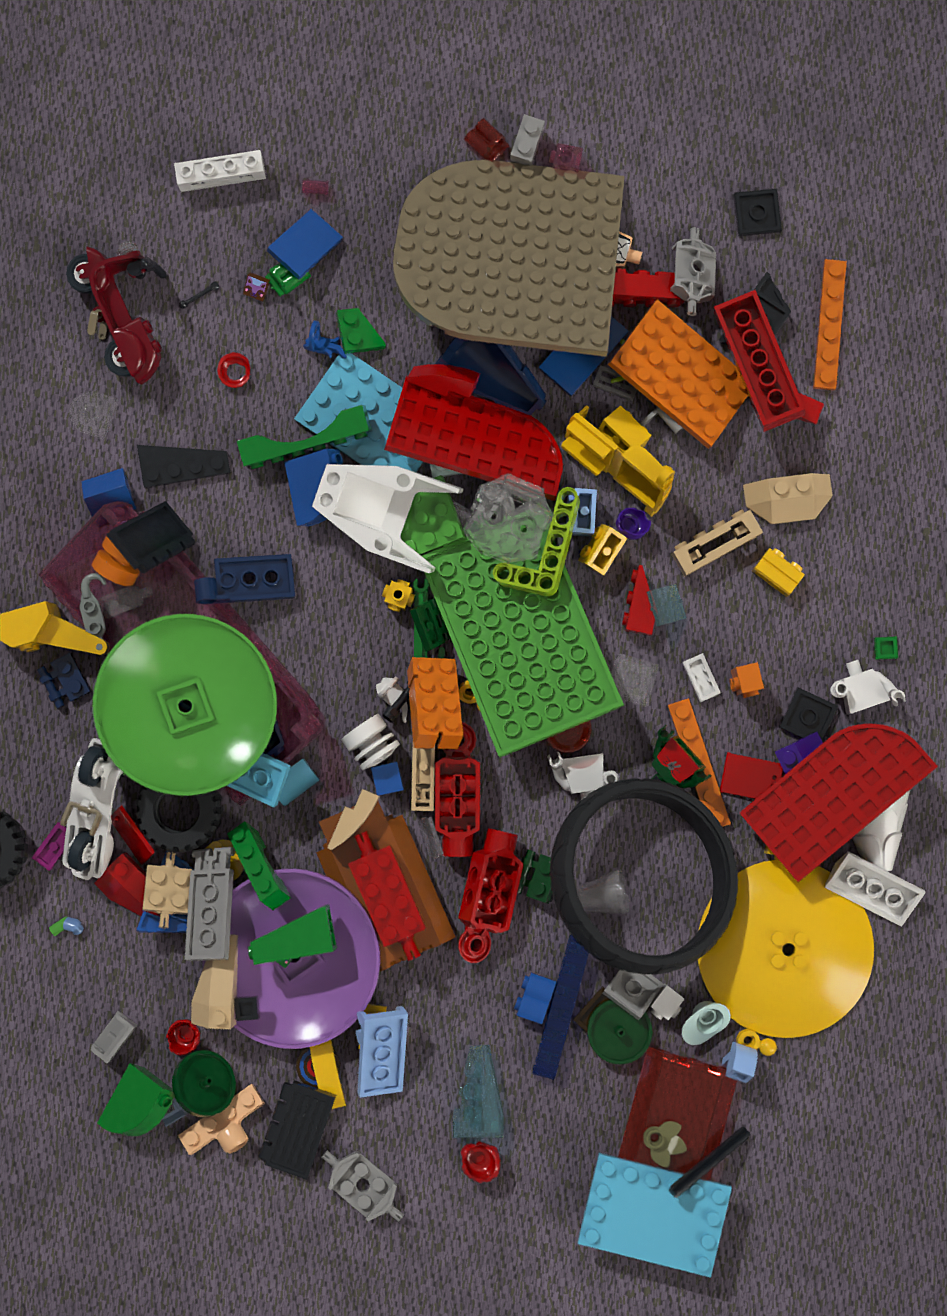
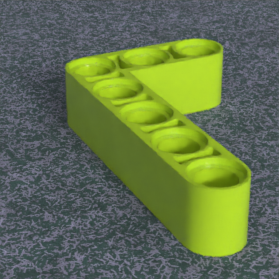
[493,487,580,596]

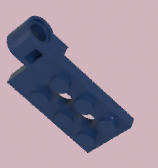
[194,554,295,604]

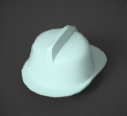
[682,1001,731,1045]

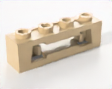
[672,509,763,577]
[411,746,435,811]

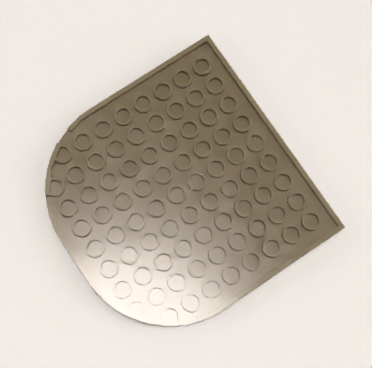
[393,160,625,357]

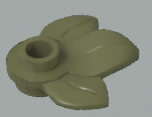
[643,1121,687,1167]

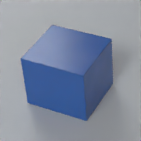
[371,762,404,796]

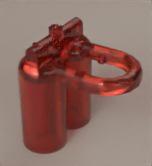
[464,118,509,162]

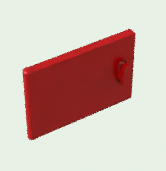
[720,752,783,799]
[111,805,154,865]

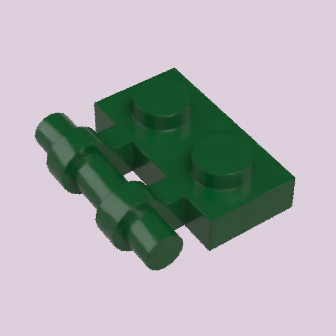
[409,598,451,651]
[517,849,552,904]

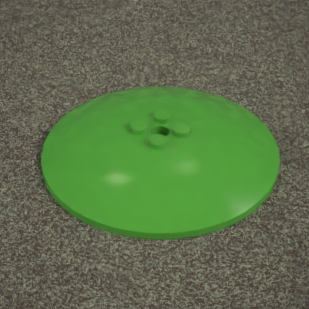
[93,614,277,796]

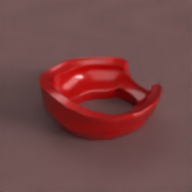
[217,352,250,388]

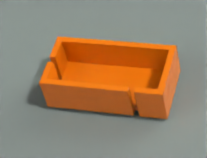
[407,657,463,749]

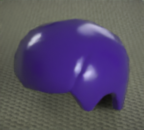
[616,507,651,540]

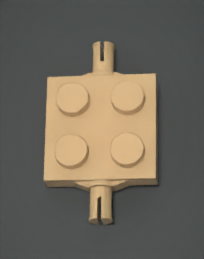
[142,852,192,929]

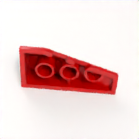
[94,853,160,916]

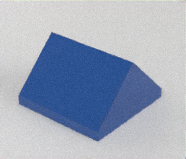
[81,468,136,523]

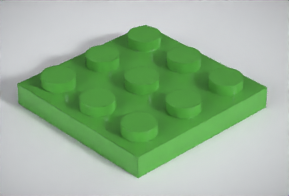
[401,475,465,555]

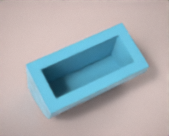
[279,759,320,806]

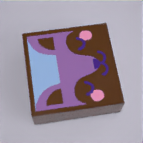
[243,272,270,302]

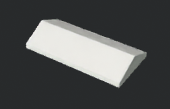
[825,852,926,927]

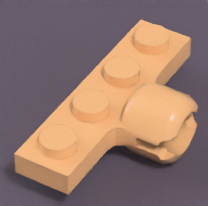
[178,1084,265,1155]

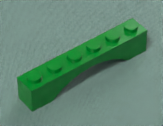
[237,405,372,470]

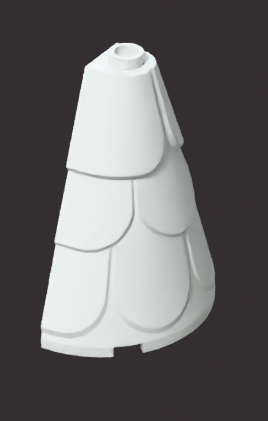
[852,790,910,872]

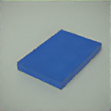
[267,209,343,280]

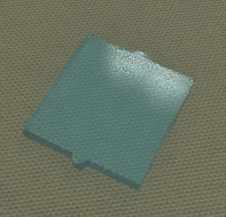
[647,584,686,627]

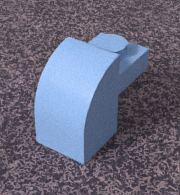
[721,1042,757,1083]

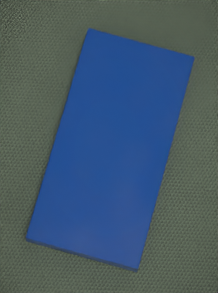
[539,316,629,396]

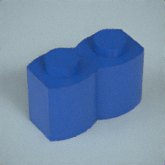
[514,972,556,1024]

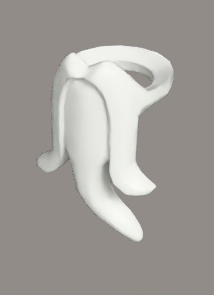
[376,677,408,723]

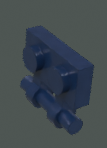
[37,652,91,709]

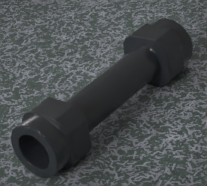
[382,681,410,723]

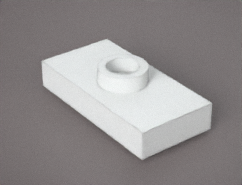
[682,653,721,702]

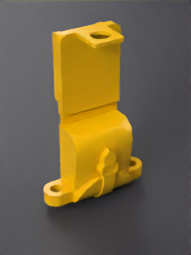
[561,405,675,517]

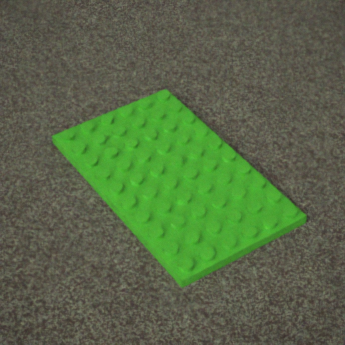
[422,506,624,758]

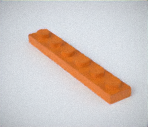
[813,259,847,390]
[667,698,731,827]

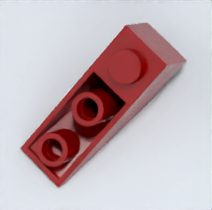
[622,565,656,636]

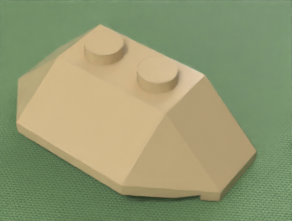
[743,473,833,524]

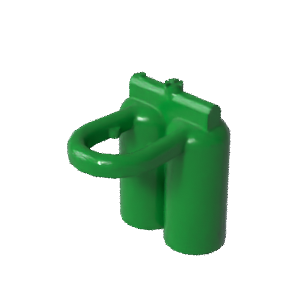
[265,263,311,297]

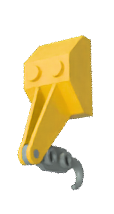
[0,573,110,655]

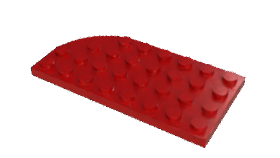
[384,376,563,501]
[740,724,938,882]

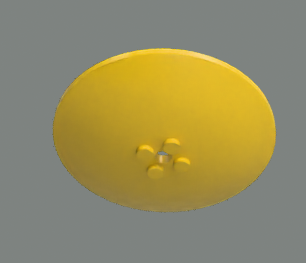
[698,860,874,1038]

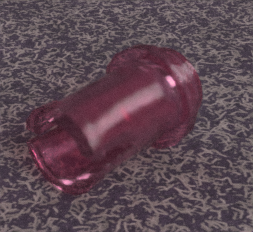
[302,178,329,195]

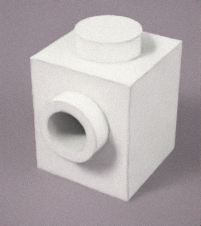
[650,984,684,1020]

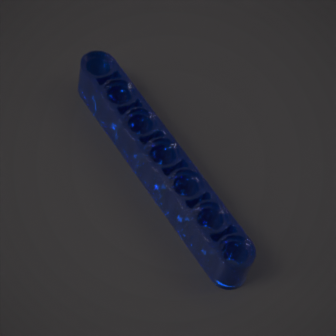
[532,935,589,1080]

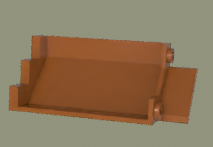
[316,801,456,971]

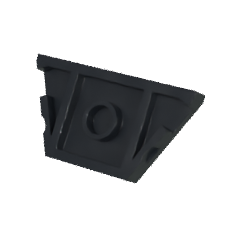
[719,272,791,345]

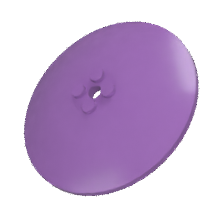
[202,868,380,1049]

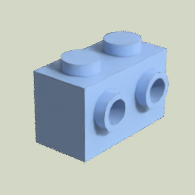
[566,488,597,537]

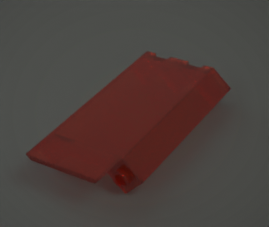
[618,1047,737,1180]

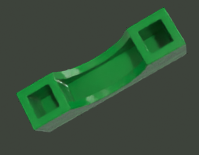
[227,821,291,910]

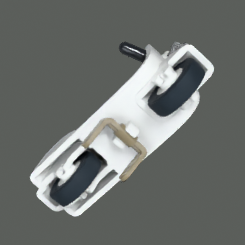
[60,738,126,880]

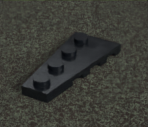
[137,445,231,488]

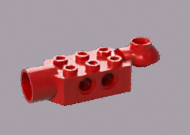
[435,722,480,857]
[458,828,523,963]

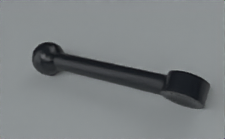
[179,282,219,309]

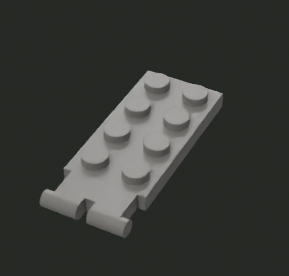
[185,847,235,961]

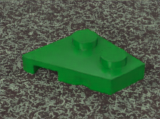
[336,308,386,354]

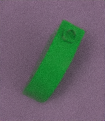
[97,1063,175,1137]

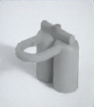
[640,407,684,435]

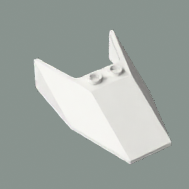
[312,464,463,574]

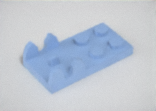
[356,1006,408,1098]

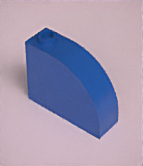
[285,449,343,526]

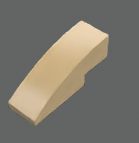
[328,789,380,850]

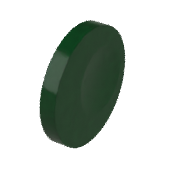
[587,999,652,1064]
[172,1050,236,1117]

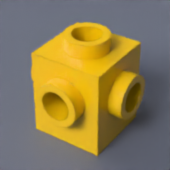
[382,579,415,612]

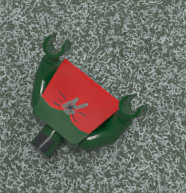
[651,724,711,788]

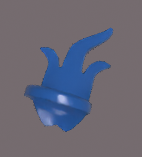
[303,320,347,359]

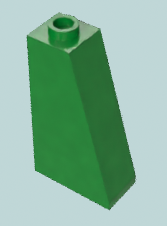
[248,904,337,965]

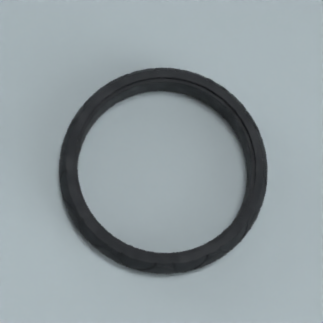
[550,778,738,975]

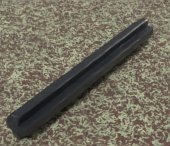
[669,1127,750,1198]

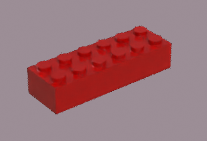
[714,290,805,432]

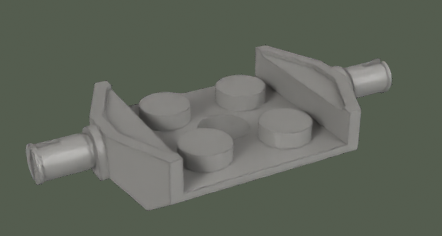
[670,227,716,316]
[321,1150,404,1222]

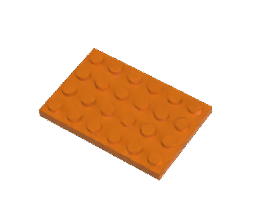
[607,299,748,449]

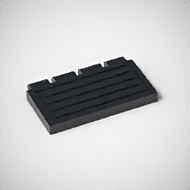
[106,501,195,573]
[258,1080,336,1180]

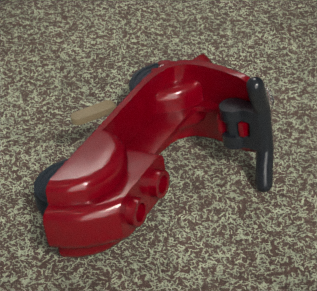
[66,241,167,385]

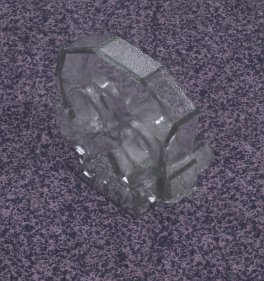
[462,473,554,564]

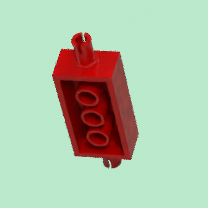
[348,831,426,961]

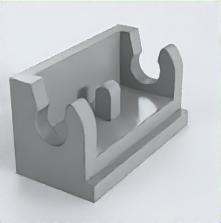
[91,1010,138,1064]

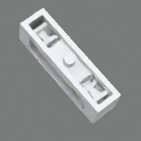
[174,150,266,192]

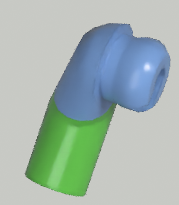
[49,917,83,936]

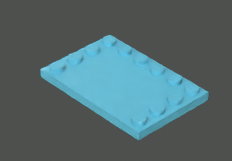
[577,1153,732,1277]

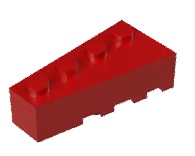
[612,268,684,308]

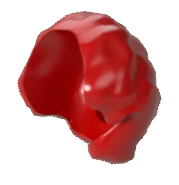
[461,1141,501,1183]

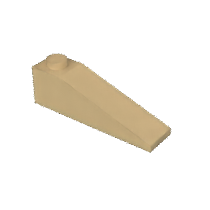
[191,934,238,1029]

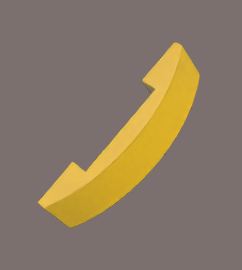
[309,1039,346,1109]

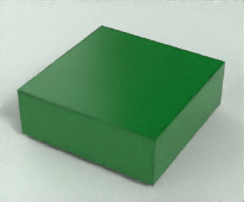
[874,636,898,660]

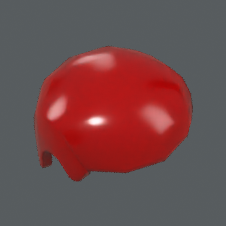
[166,1019,200,1055]

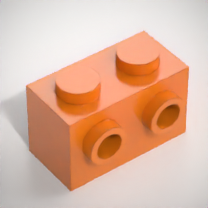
[729,662,764,698]

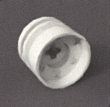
[341,713,400,771]

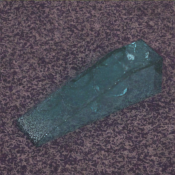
[452,1045,504,1139]

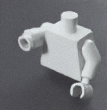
[830,660,906,714]
[547,752,619,800]

